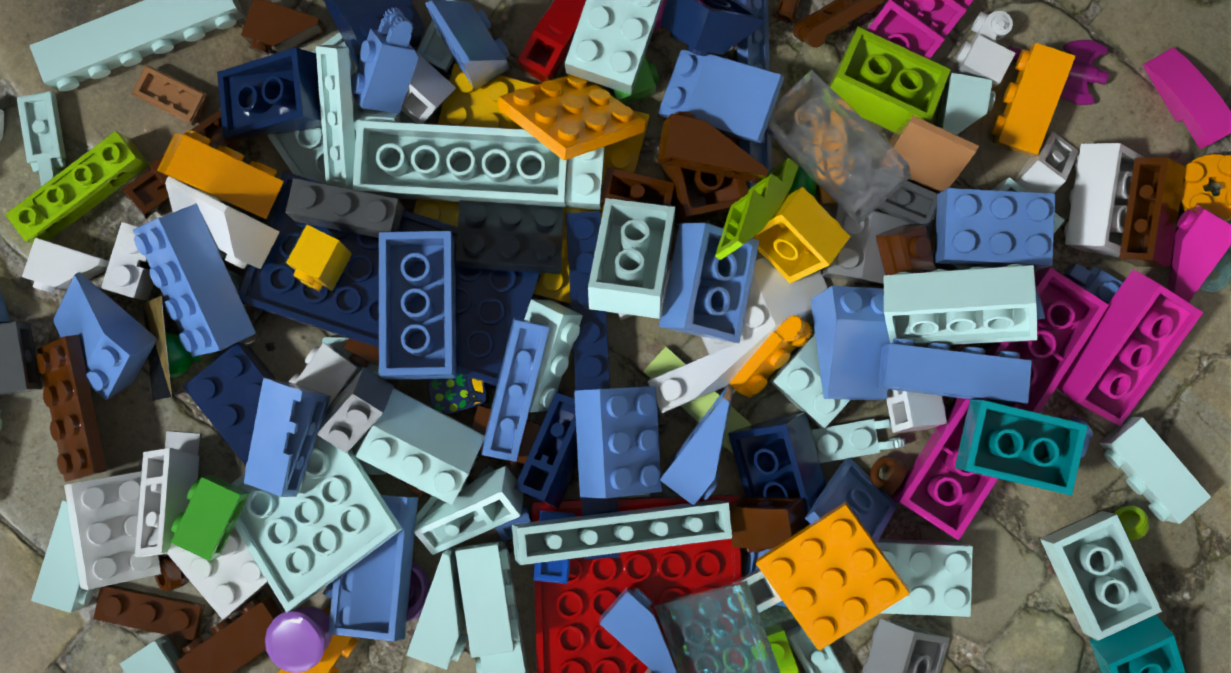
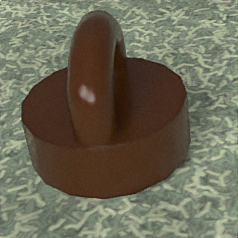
[870,456,908,495]
[155,556,189,592]

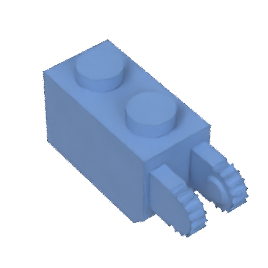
[351,7,419,114]

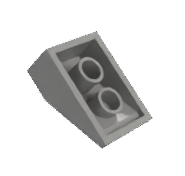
[822,205,933,287]

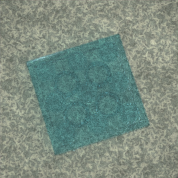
[655,581,780,673]

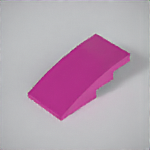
[867,0,973,59]

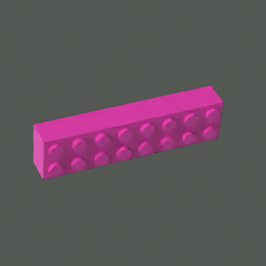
[892,267,1109,540]

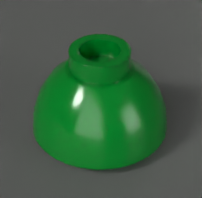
[165,332,200,379]

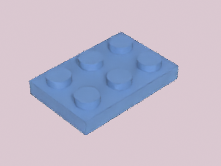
[805,458,898,543]

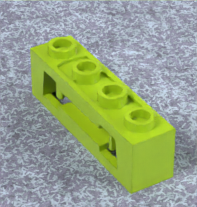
[5,131,149,244]

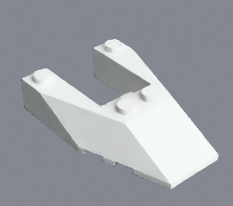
[617,251,828,414]

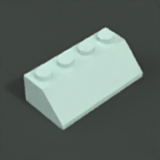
[884,264,1037,347]

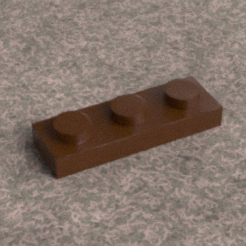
[93,585,205,640]

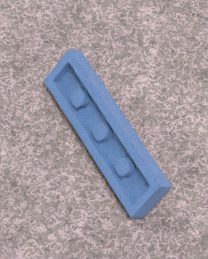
[481,317,550,462]

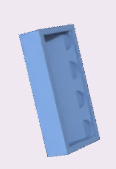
[328,495,418,641]

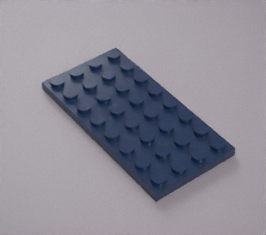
[238,171,541,387]

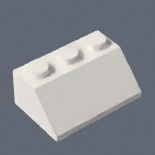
[1064,143,1145,257]
[165,176,279,269]

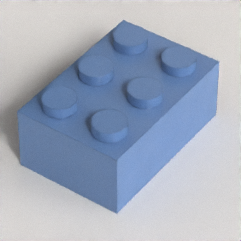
[934,188,1055,269]
[574,386,662,498]

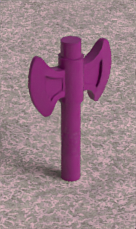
[1007,40,1109,105]

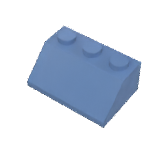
[659,223,760,343]

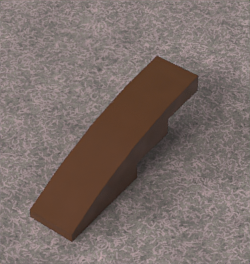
[122,109,244,219]

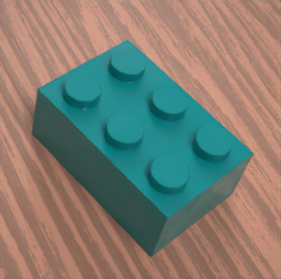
[955,399,1088,496]

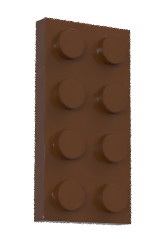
[36,335,107,482]

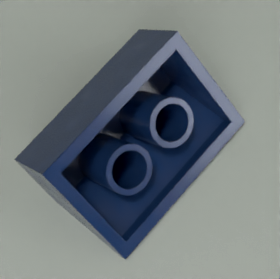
[728,412,826,525]

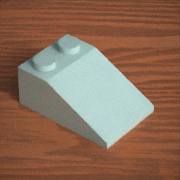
[769,331,850,428]
[406,546,468,670]

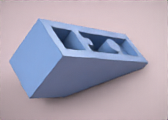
[599,587,678,673]

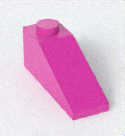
[1167,204,1231,303]

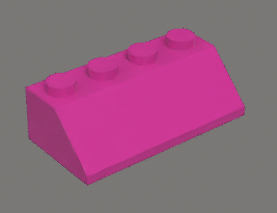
[1057,269,1204,427]

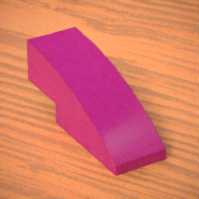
[1142,47,1231,149]

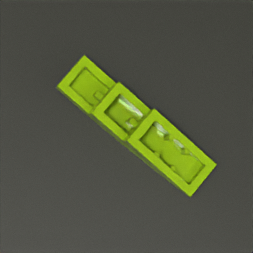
[715,158,799,260]

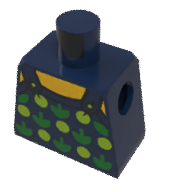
[428,374,497,416]

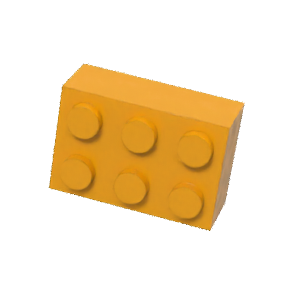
[157,130,284,219]

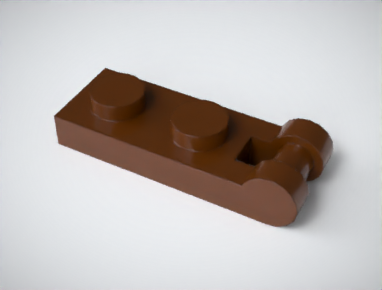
[793,0,886,48]

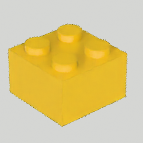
[752,187,850,283]

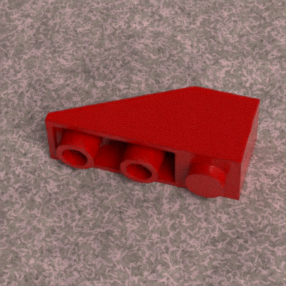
[517,0,586,82]

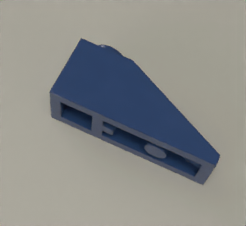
[514,392,578,509]

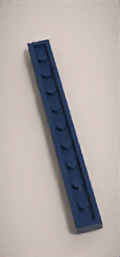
[566,211,620,559]

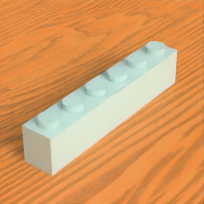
[29,0,245,91]
[512,500,732,565]

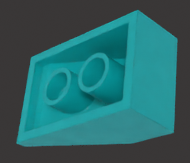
[1089,615,1186,673]

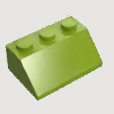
[823,27,951,133]

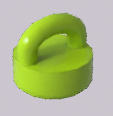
[1114,506,1149,541]

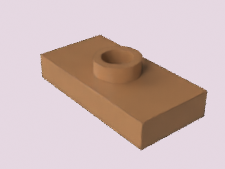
[131,64,210,126]

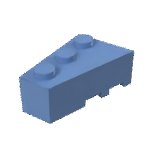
[244,378,331,497]

